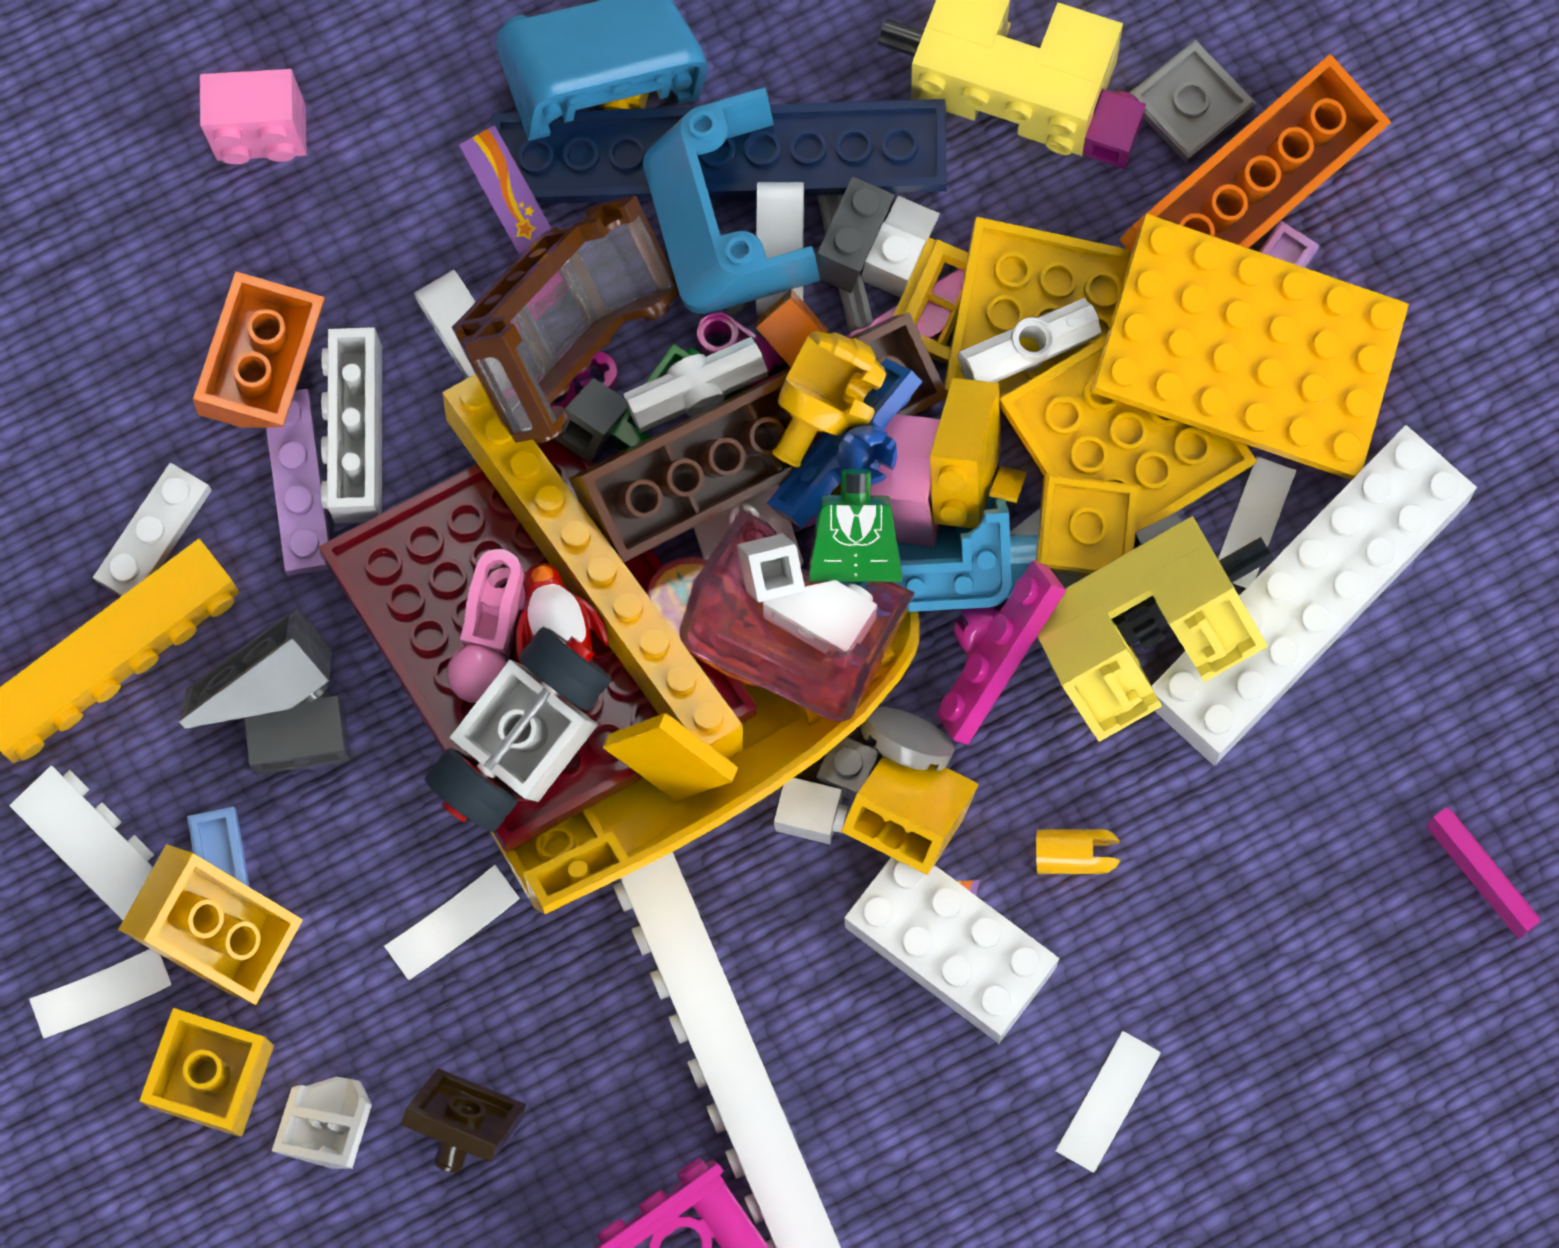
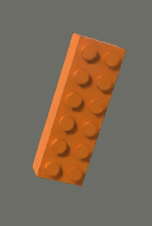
[1119,54,1392,253]

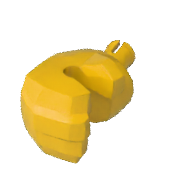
[772,331,886,468]

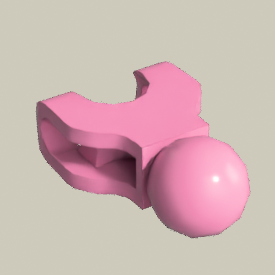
[447,549,525,703]

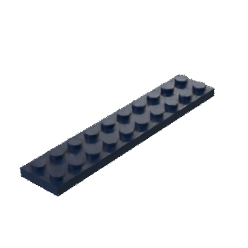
[491,99,947,204]

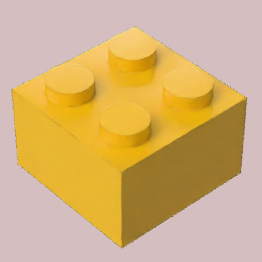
[139,1008,274,1137]

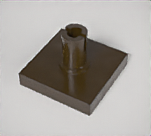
[401,1068,527,1173]

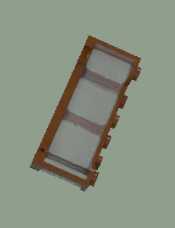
[451,195,679,443]

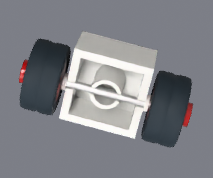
[425,626,612,832]

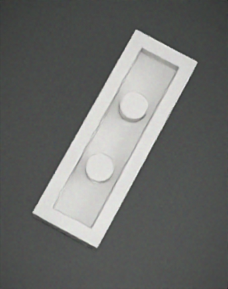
[93,463,212,597]

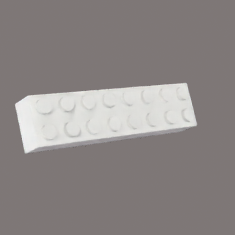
[1152,425,1477,766]

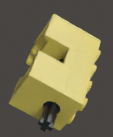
[878,0,1123,156]
[1037,516,1274,742]

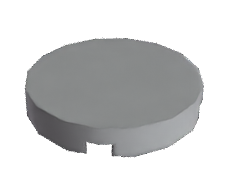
[861,707,955,771]

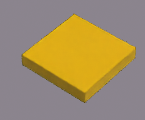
[1035,473,1140,576]
[603,713,738,801]

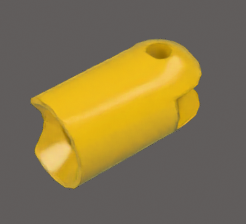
[1036,829,1120,874]

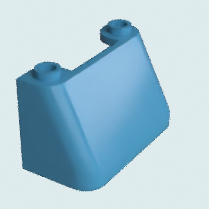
[495,0,708,141]
[816,496,1012,613]

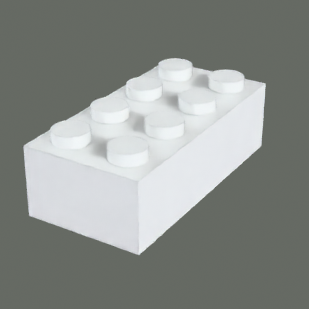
[845,857,1059,1044]

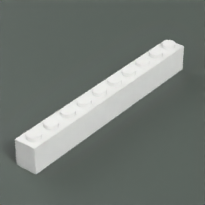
[613,852,841,1248]

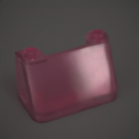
[679,510,915,721]

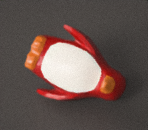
[514,563,609,665]

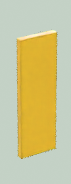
[989,466,1027,503]

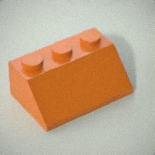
[193,271,325,428]

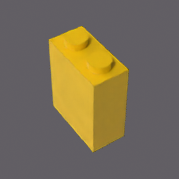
[930,378,1001,529]
[841,756,979,875]

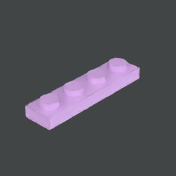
[266,389,330,576]

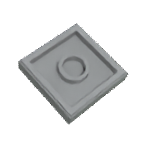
[1130,40,1256,164]

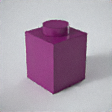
[1083,90,1146,169]

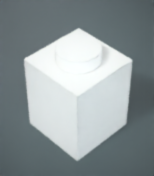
[737,533,805,603]
[774,778,849,845]

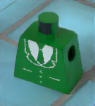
[809,469,902,582]

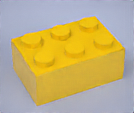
[118,844,303,1005]

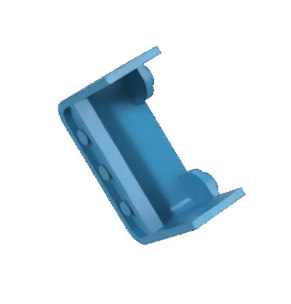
[643,87,820,314]

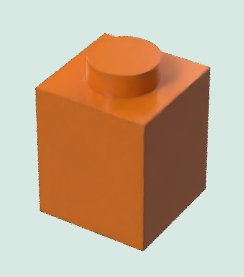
[756,289,828,367]

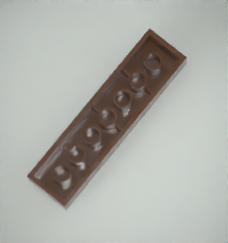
[568,312,948,563]

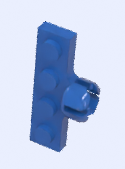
[767,358,922,528]

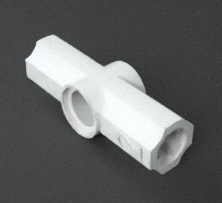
[957,298,1102,382]
[623,337,768,433]

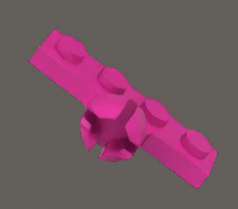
[936,560,1066,745]

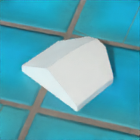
[272,1076,372,1169]

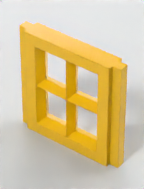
[893,237,968,365]

